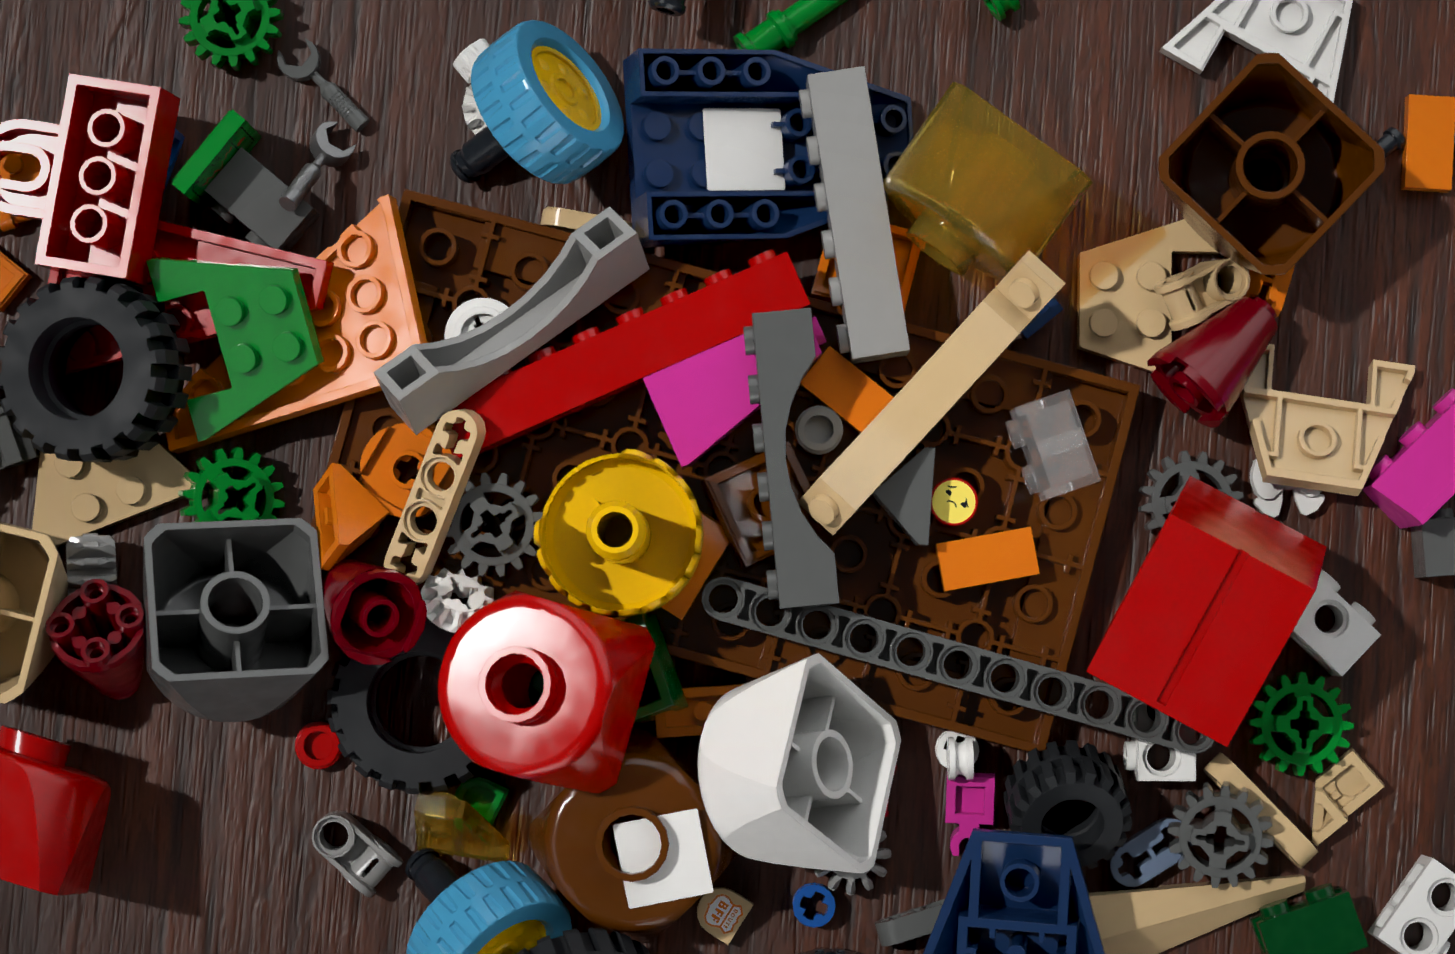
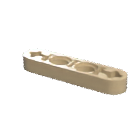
[384,409,486,585]

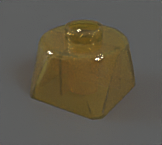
[883,81,1093,281]

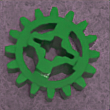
[179,0,284,71]
[178,447,285,522]
[1246,672,1354,776]

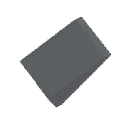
[871,447,935,547]

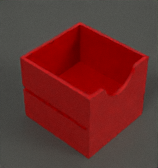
[1086,475,1327,747]

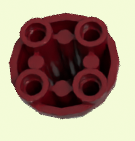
[45,579,146,700]

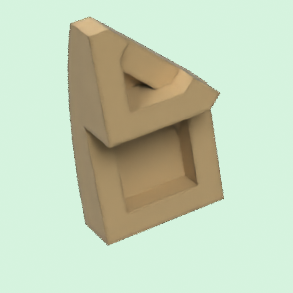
[1312,747,1384,846]

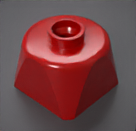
[438,590,656,794]
[0,725,111,896]

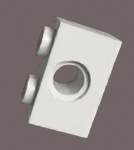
[1290,569,1381,676]

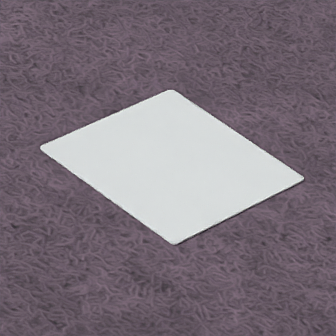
[702,108,785,191]
[613,808,714,909]

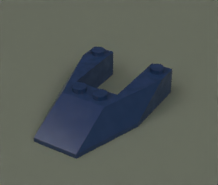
[923,828,1105,954]

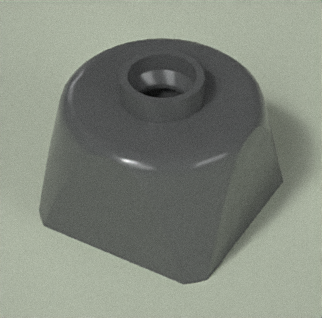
[143,518,329,722]

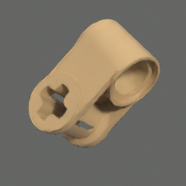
[1154,258,1251,331]

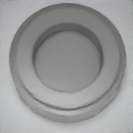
[795,406,843,455]

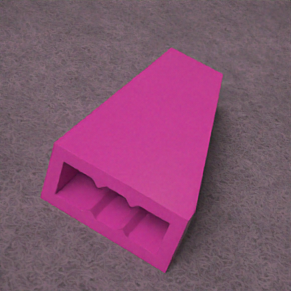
[643,308,826,470]

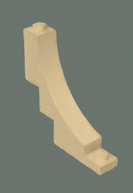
[798,250,1066,535]

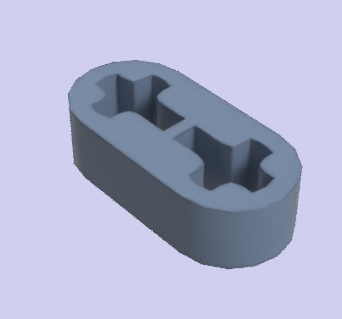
[1107,817,1193,887]

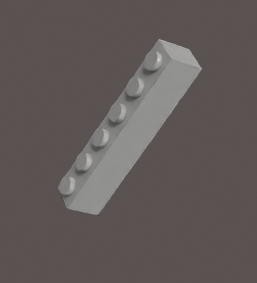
[799,66,910,364]

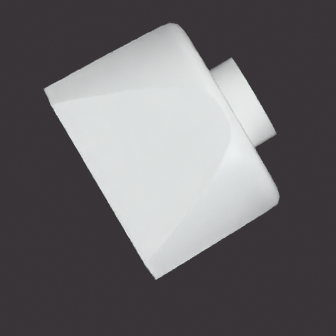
[698,653,901,873]

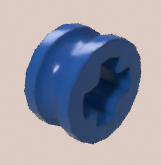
[792,882,836,928]

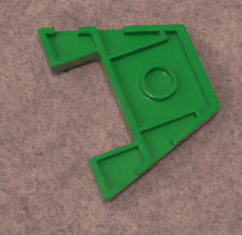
[146,257,324,442]

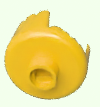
[533,449,704,617]

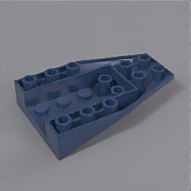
[623,48,917,248]

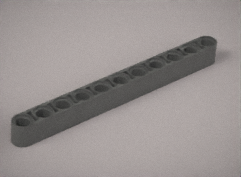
[702,577,1214,754]

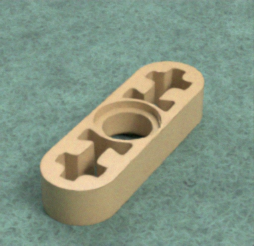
[1203,752,1318,869]

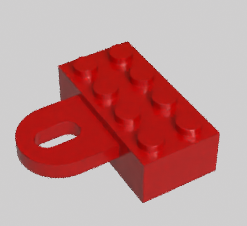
[0,73,181,286]

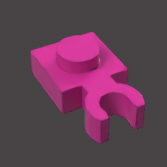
[945,773,995,856]

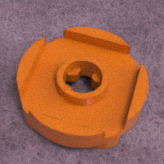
[360,422,454,518]

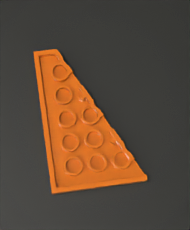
[166,194,427,454]

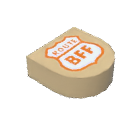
[697,887,754,945]

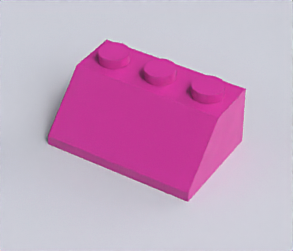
[1362,388,1455,529]

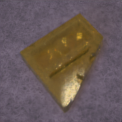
[414,792,511,862]

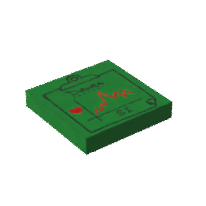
[171,109,262,209]

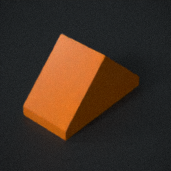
[313,463,389,571]

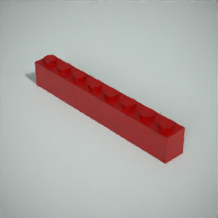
[437,249,811,459]

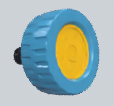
[450,20,624,184]
[405,848,572,954]

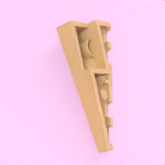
[1089,874,1306,954]

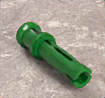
[733,0,848,51]

